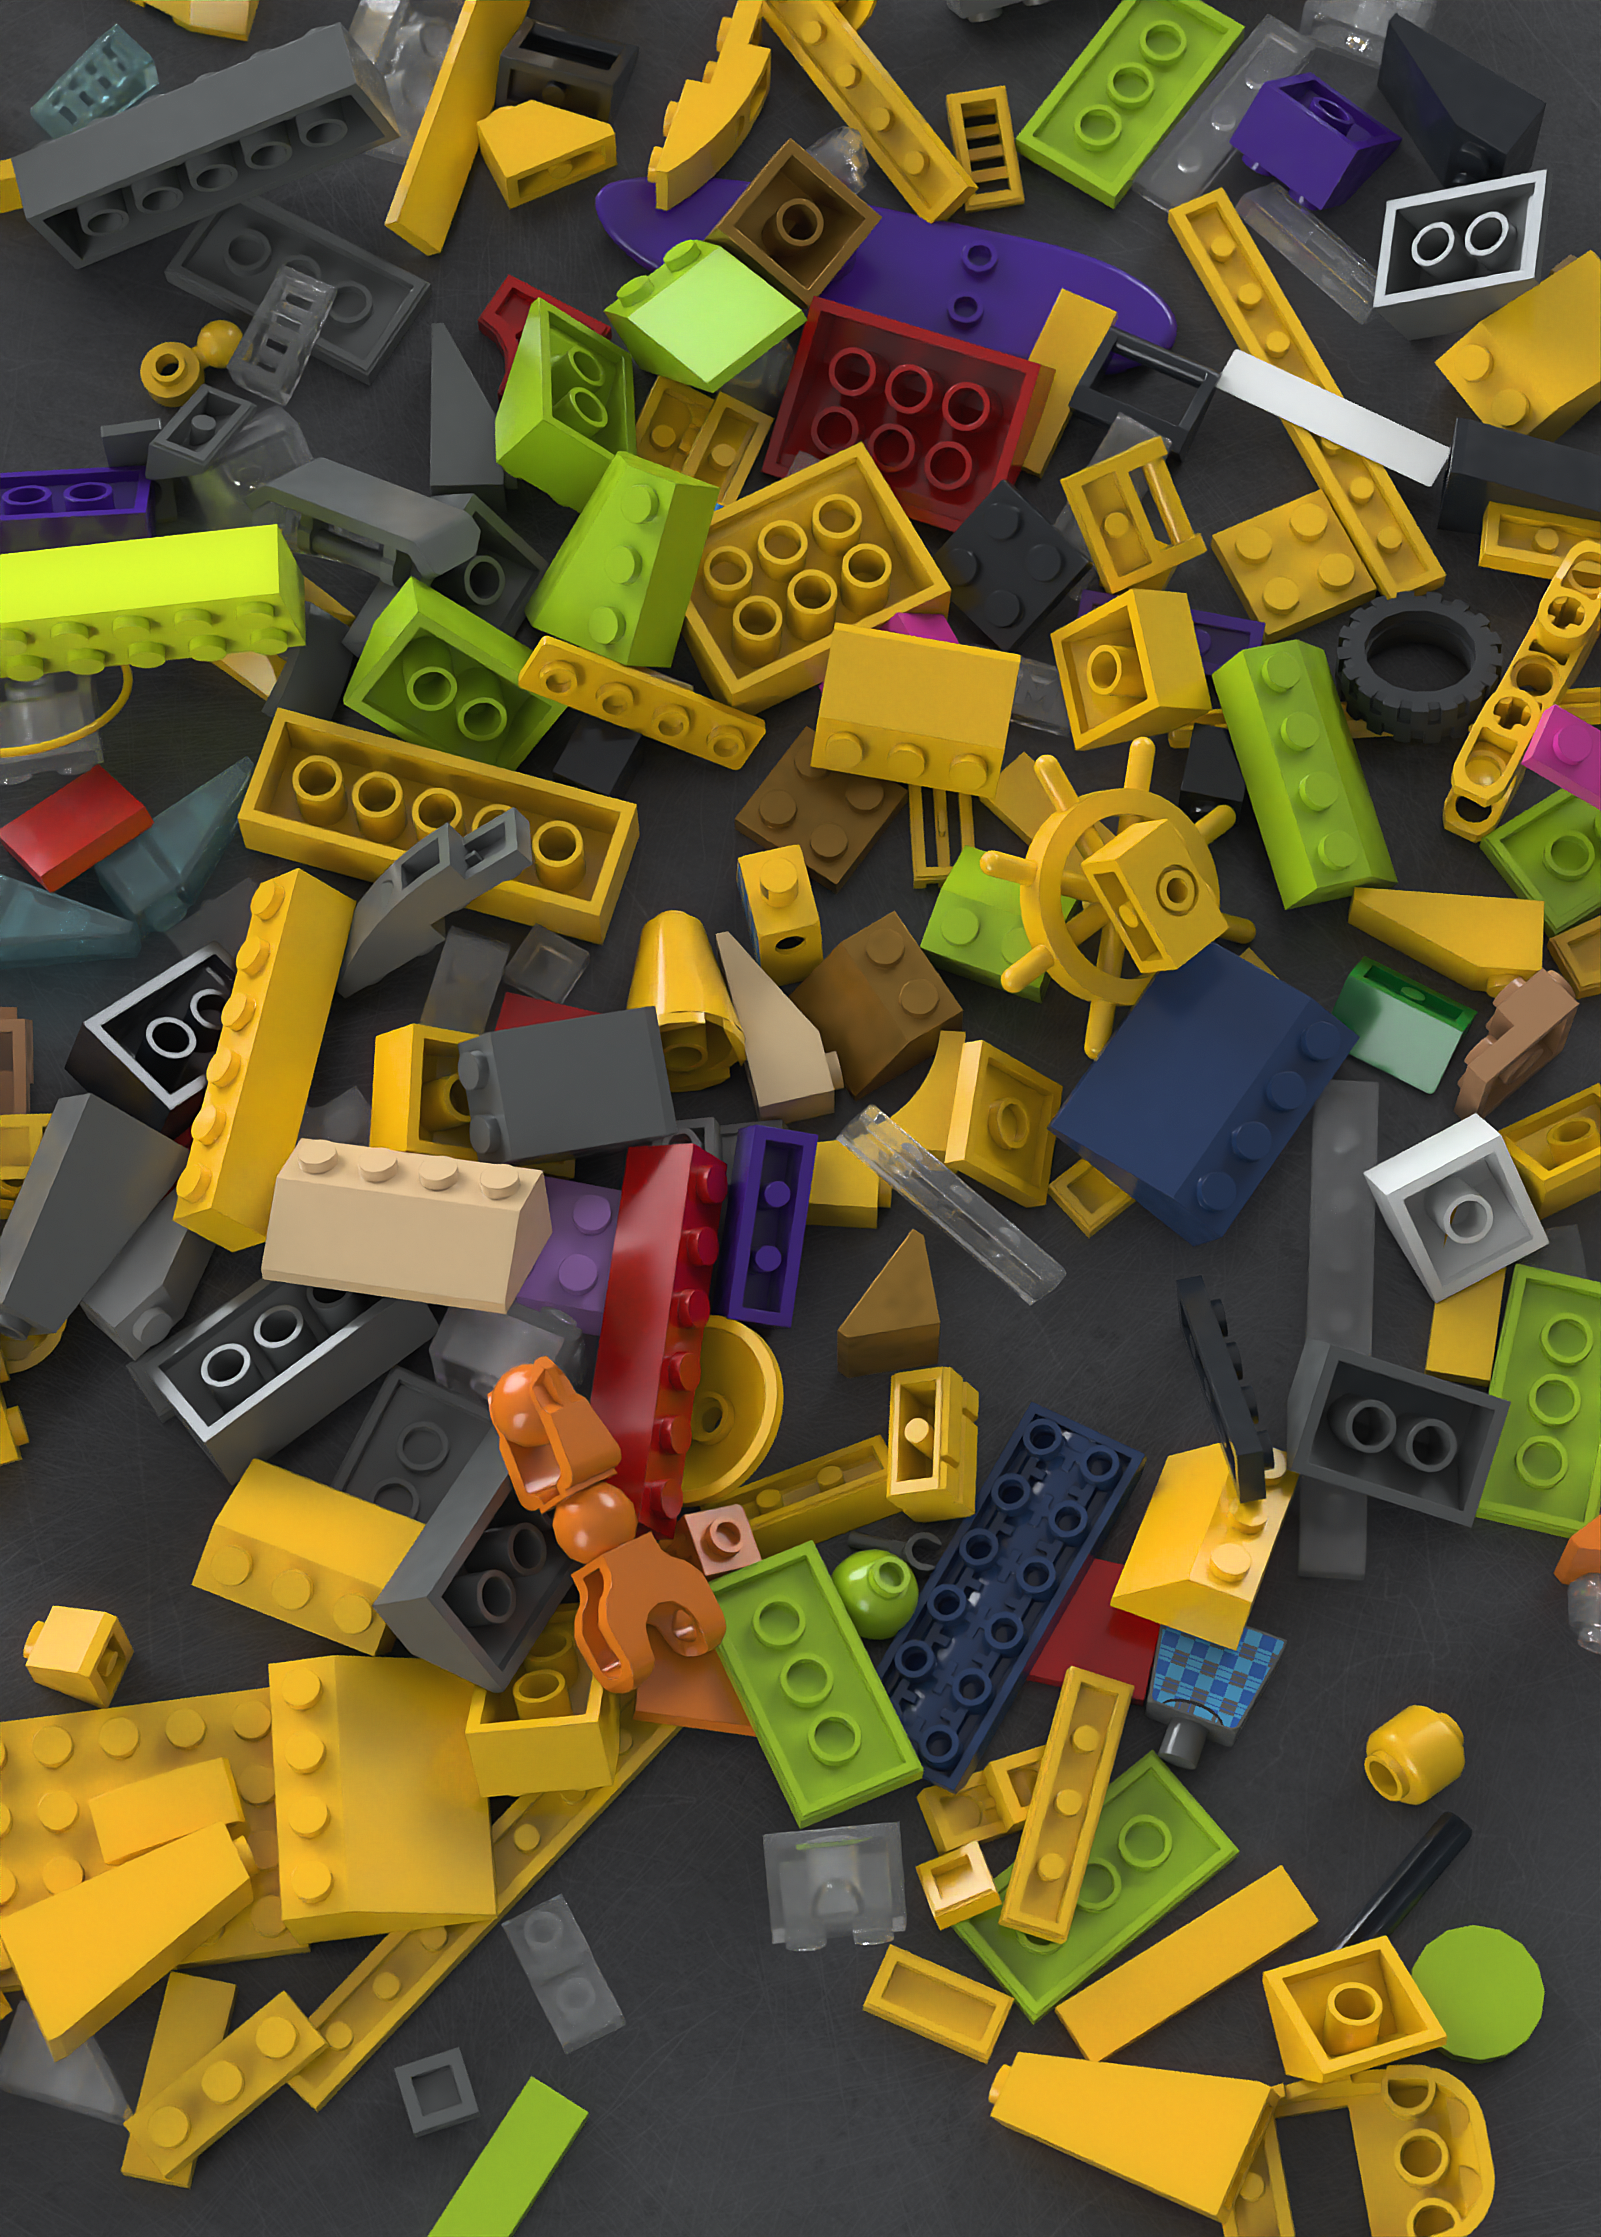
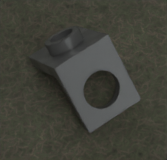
[100,418,178,523]

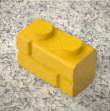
[886,1366,979,1523]

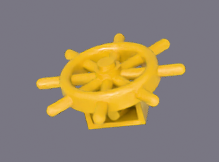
[980,737,1256,1060]

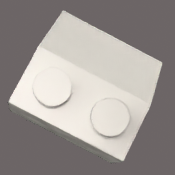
[1363,1113,1550,1303]

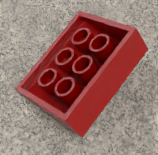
[761,295,1056,532]

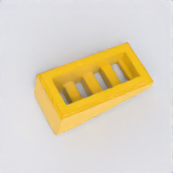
[946,85,1025,213]

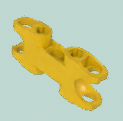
[1442,539,1601,843]

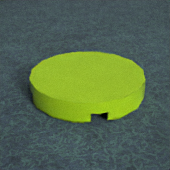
[1410,1925,1545,2064]

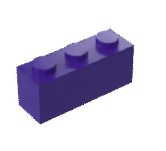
[712,1124,818,1330]

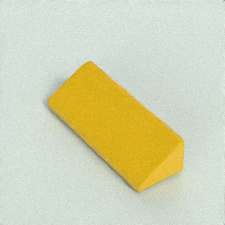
[699,1434,903,1560]

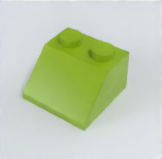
[920,845,1079,1004]

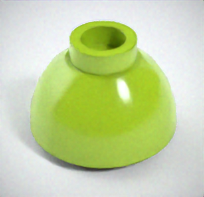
[831,1549,919,1640]

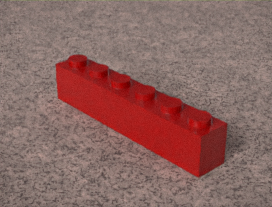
[590,1143,728,1540]

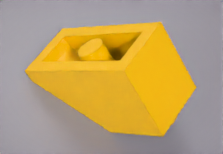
[477,100,617,209]
[23,1605,134,1709]

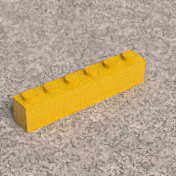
[172,868,357,1252]

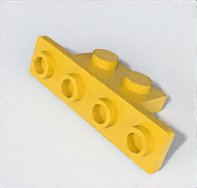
[518,636,766,770]

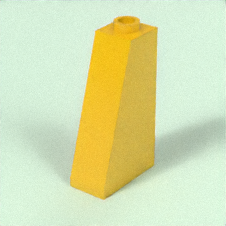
[0,1819,259,2062]
[989,2052,1280,2224]

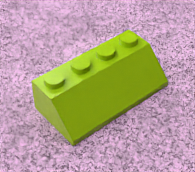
[1211,639,1398,910]

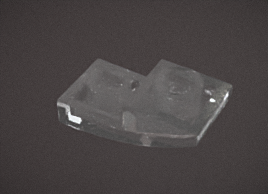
[501,1893,626,2055]

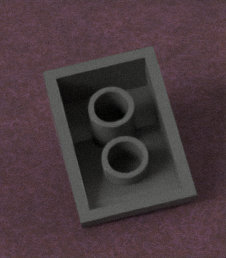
[1373,169,1553,341]

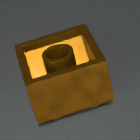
[703,138,882,310]
[788,911,963,1101]

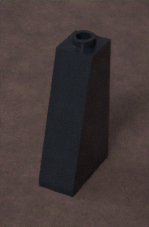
[1437,418,1601,535]

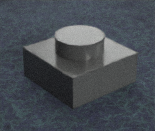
[394,2047,481,2138]

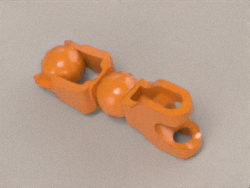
[487,1356,726,1694]

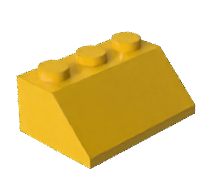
[810,622,1021,799]
[1110,1443,1300,1651]
[191,1458,426,1657]

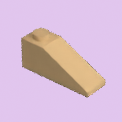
[716,931,844,1124]

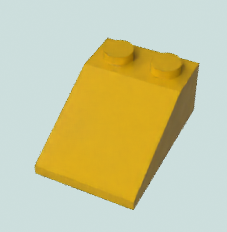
[1434,250,1601,442]
[369,1023,575,1180]
[465,1602,620,1797]

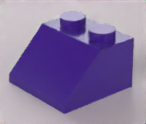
[1228,72,1402,211]

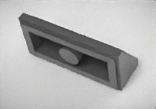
[145,384,257,480]

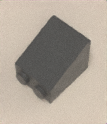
[458,1006,678,1167]

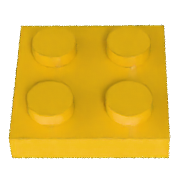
[1211,489,1377,645]
[944,1040,1063,1208]

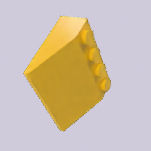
[681,442,951,715]
[268,1655,498,1945]

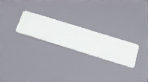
[1216,350,1450,486]

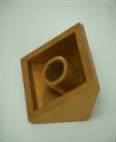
[837,1229,940,1378]

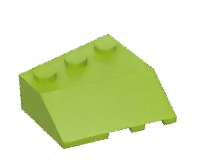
[524,451,720,668]

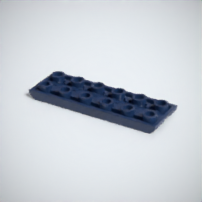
[876,1401,1147,1795]

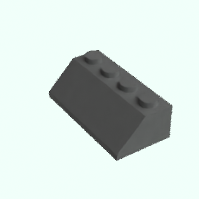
[141,1277,441,1486]
[372,1425,584,1693]

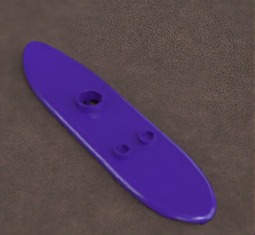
[595,177,1178,375]

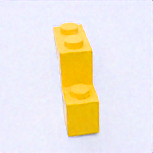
[806,1030,966,1229]

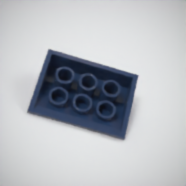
[1046,941,1360,1247]

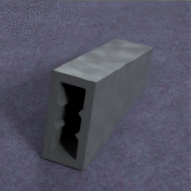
[0,1093,190,1341]

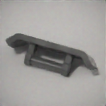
[243,457,481,588]

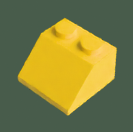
[1050,588,1213,751]

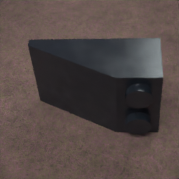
[1377,13,1546,189]
[64,940,238,1140]

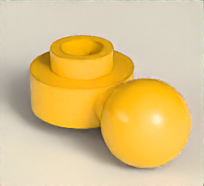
[140,320,245,407]

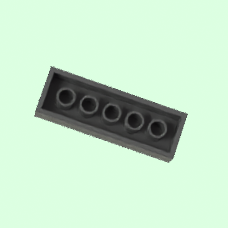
[11,22,401,270]

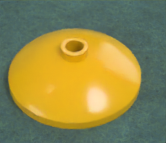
[681,1315,784,1507]

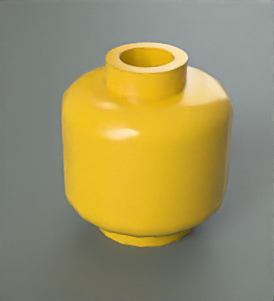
[1364,1705,1465,1805]

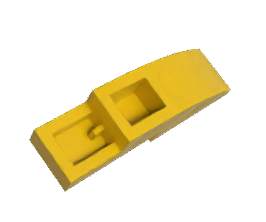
[647,0,771,211]

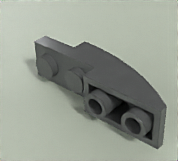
[337,807,533,998]

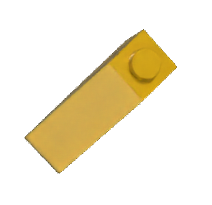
[1348,887,1544,998]

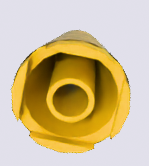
[626,910,746,1092]

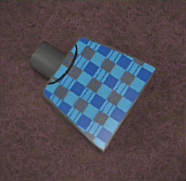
[1145,1624,1287,1770]

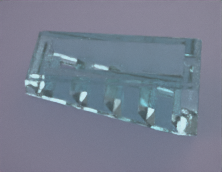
[30,24,159,140]

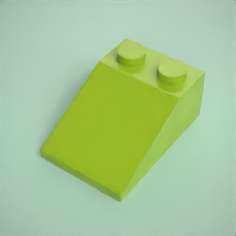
[603,240,807,393]
[495,297,637,514]

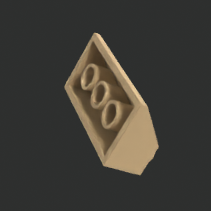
[261,1138,553,1314]

